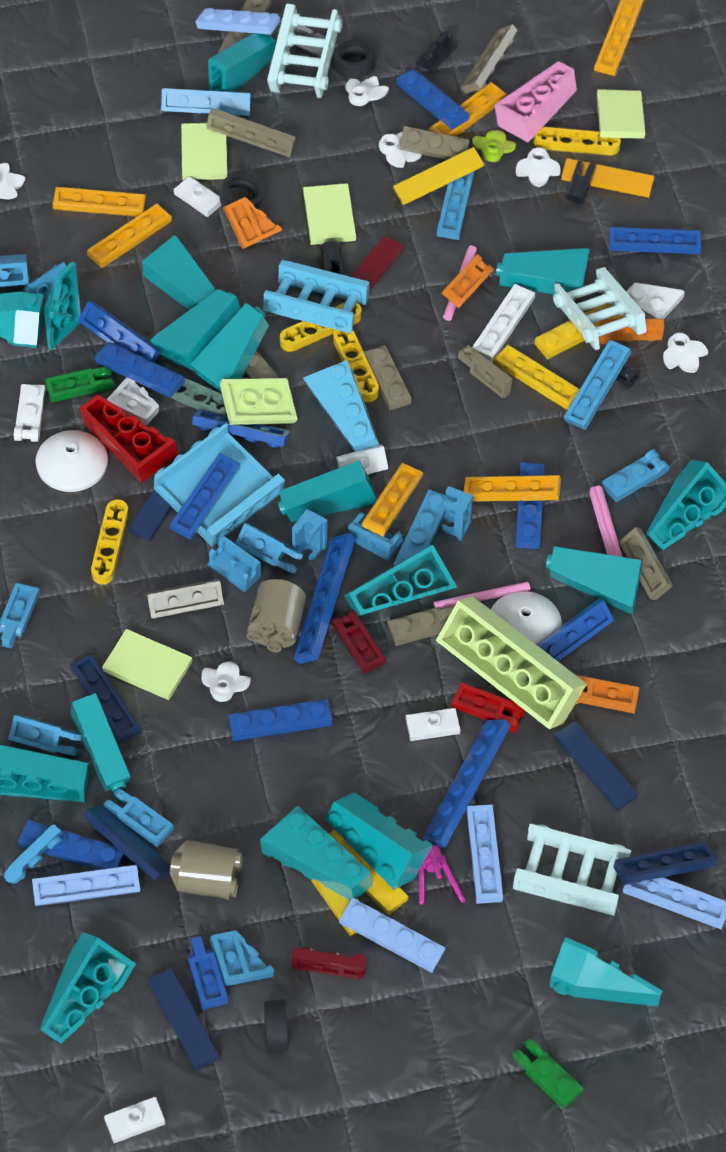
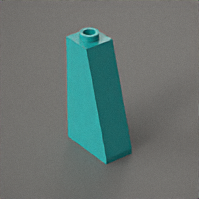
[208,33,277,92]
[142,235,216,310]
[496,248,589,299]
[151,289,241,371]
[190,303,269,394]
[278,460,377,522]
[546,546,642,614]
[70,693,130,792]

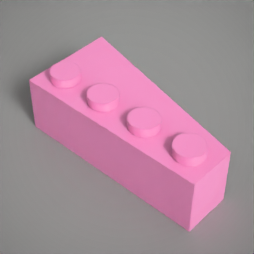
[495,61,577,142]

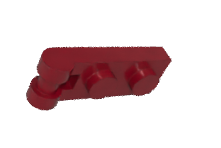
[330,609,386,674]
[292,947,367,979]

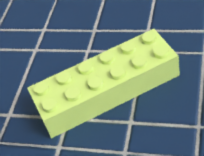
[436,596,587,729]

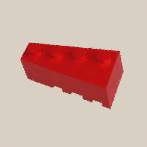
[79,395,179,484]

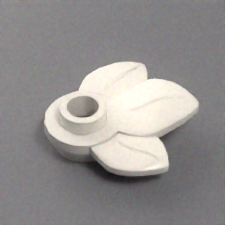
[346,76,389,106]
[379,132,422,168]
[516,148,560,187]
[0,163,25,199]
[663,333,708,373]
[202,661,251,702]

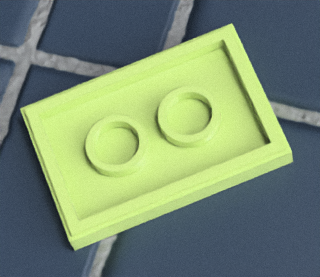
[596,90,645,138]
[181,123,227,180]
[303,183,356,245]
[220,378,298,425]
[102,629,192,700]

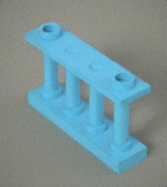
[263,260,370,333]

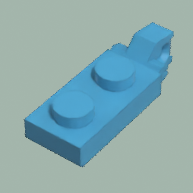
[0,583,40,648]

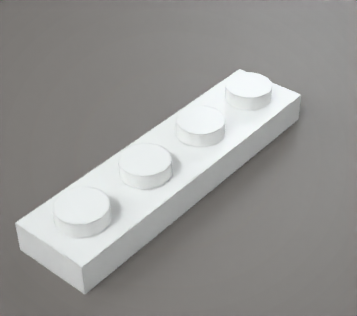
[473,284,535,362]

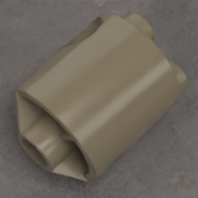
[247,579,306,652]
[170,840,244,900]

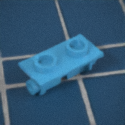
[23,262,66,299]

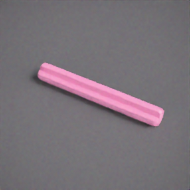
[589,485,623,557]

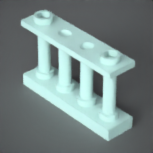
[267,4,342,98]
[553,267,646,350]
[513,824,631,916]

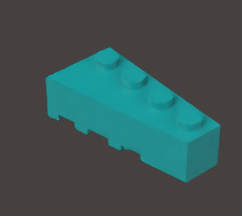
[344,545,457,616]
[0,745,89,802]
[325,793,433,890]
[260,806,372,901]

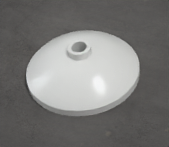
[36,430,108,492]
[491,591,562,644]

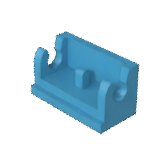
[442,486,473,541]
[292,509,327,561]
[348,512,404,561]
[208,536,261,592]

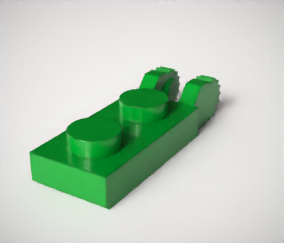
[45,367,115,403]
[512,1038,583,1109]

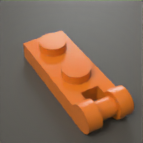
[442,254,494,308]
[599,319,664,344]
[575,675,640,714]

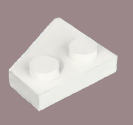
[626,283,685,319]
[107,378,159,426]

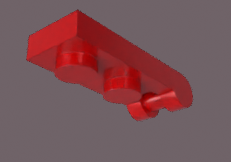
[451,683,526,732]

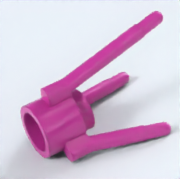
[419,845,465,905]

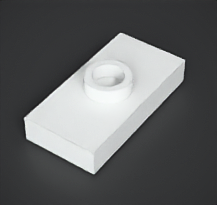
[174,176,222,217]
[336,445,388,474]
[406,708,460,741]
[104,1097,165,1143]

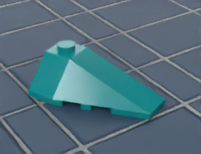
[44,262,81,351]
[646,460,726,550]
[39,933,136,1044]

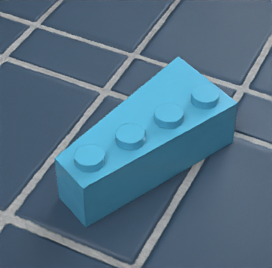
[303,360,380,452]

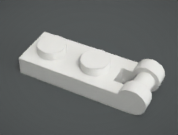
[14,384,46,442]

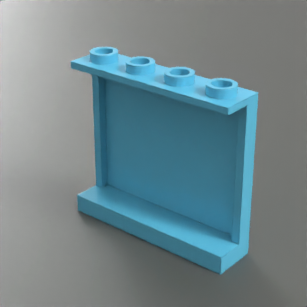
[154,423,285,547]

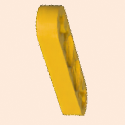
[534,127,621,155]
[280,303,361,352]
[333,329,379,402]
[91,500,128,585]

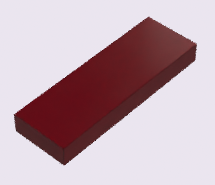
[350,236,404,292]

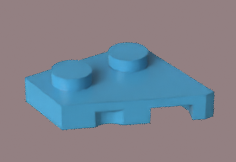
[210,930,274,987]

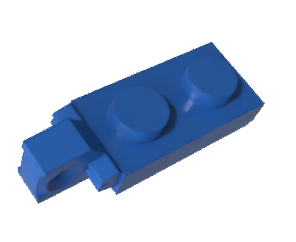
[188,936,228,1010]

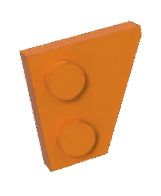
[223,197,282,249]

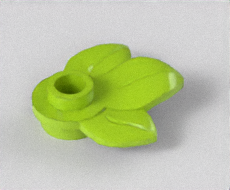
[472,130,516,162]

